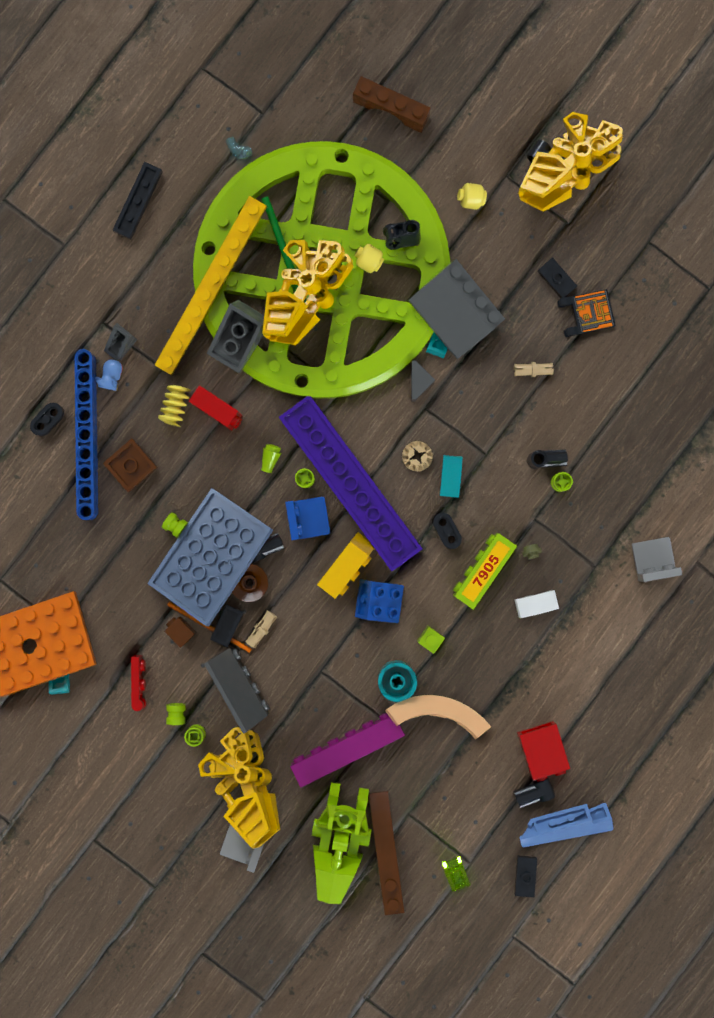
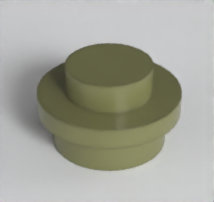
[522,544,542,559]

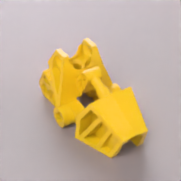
[518,112,623,212]
[262,240,354,345]
[198,727,280,849]

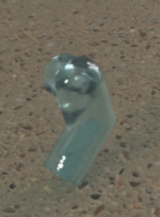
[225,137,252,159]

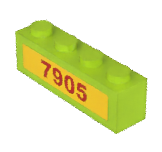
[453,533,517,610]

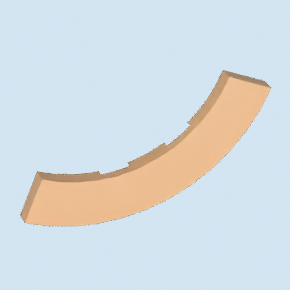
[385,695,491,740]

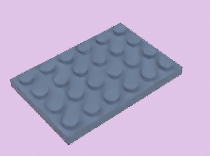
[147,488,273,627]

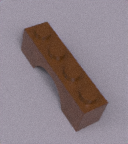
[353,76,431,133]

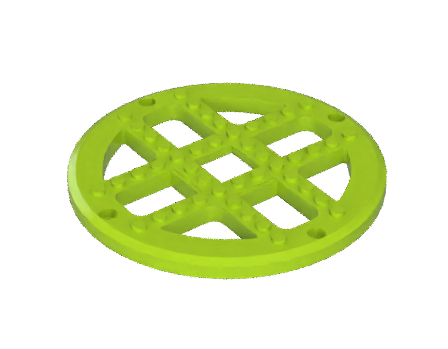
[193,141,450,399]

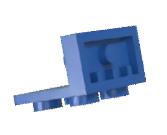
[285,497,330,540]
[355,579,404,623]

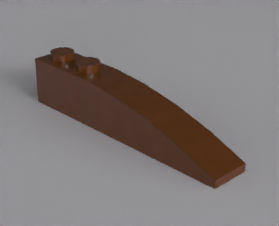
[369,791,404,915]

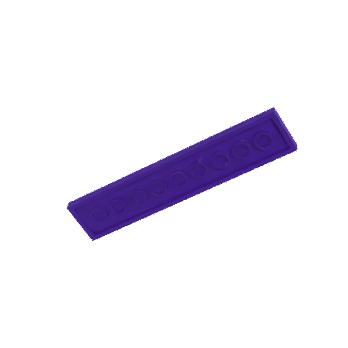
[279,396,422,571]

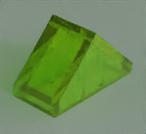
[442,856,470,891]

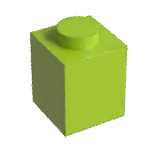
[417,626,445,654]

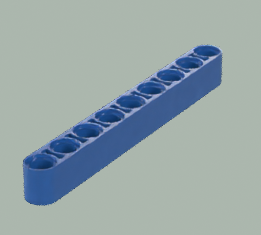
[74,349,98,520]

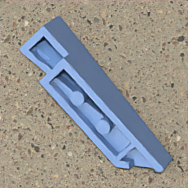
[520,803,613,847]

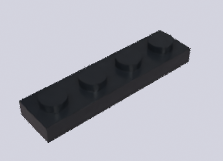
[113,162,163,240]

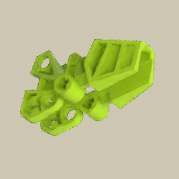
[311,782,371,904]

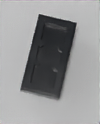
[537,257,577,298]
[210,604,244,648]
[514,855,537,898]

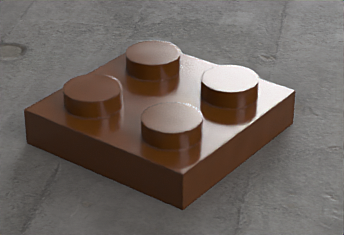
[103,438,158,492]

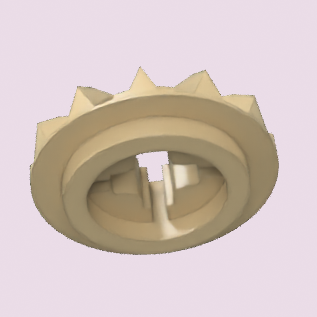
[402,441,433,472]

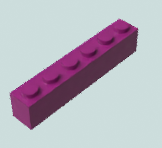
[290,713,405,788]

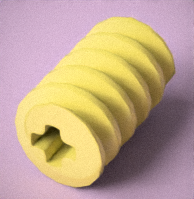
[158,385,191,427]

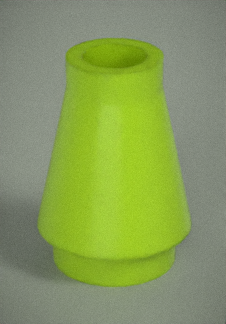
[261,444,281,473]

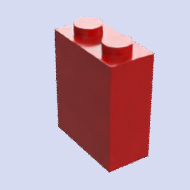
[189,385,242,431]
[517,721,570,781]

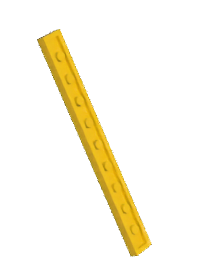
[155,196,267,375]

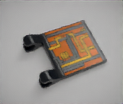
[557,289,616,337]

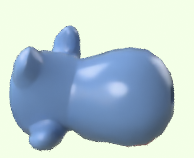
[95,360,123,391]

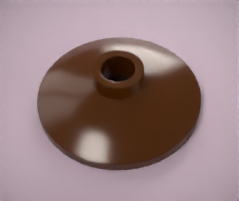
[232,564,268,602]

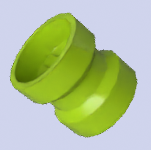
[295,468,315,489]
[550,472,573,492]
[161,512,188,538]
[166,703,186,725]
[184,724,206,747]

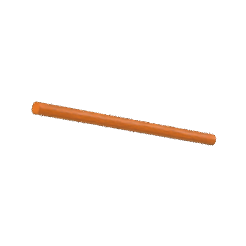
[167,601,252,653]

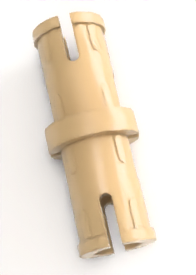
[514,362,554,377]
[245,610,277,648]

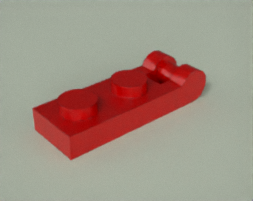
[131,655,147,711]

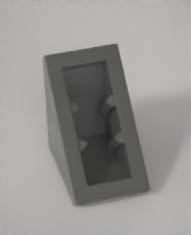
[104,323,137,362]
[411,361,435,402]

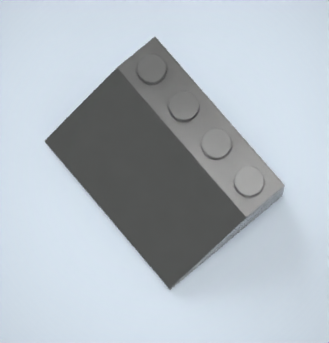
[408,259,505,359]
[204,646,270,734]

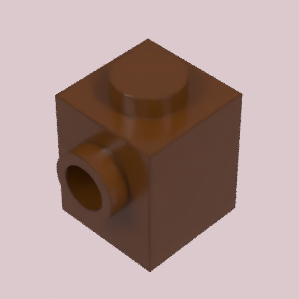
[164,616,197,648]

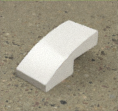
[515,590,559,618]

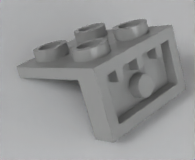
[632,537,682,582]
[220,824,264,873]

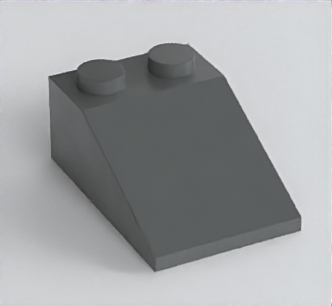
[207,300,264,373]

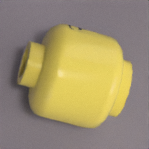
[457,183,487,210]
[354,244,384,273]

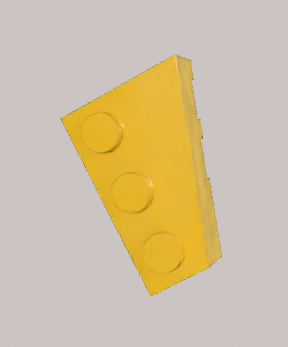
[317,532,374,599]

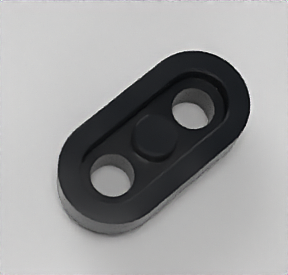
[30,403,64,436]
[433,513,462,549]

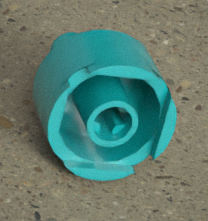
[378,660,417,702]

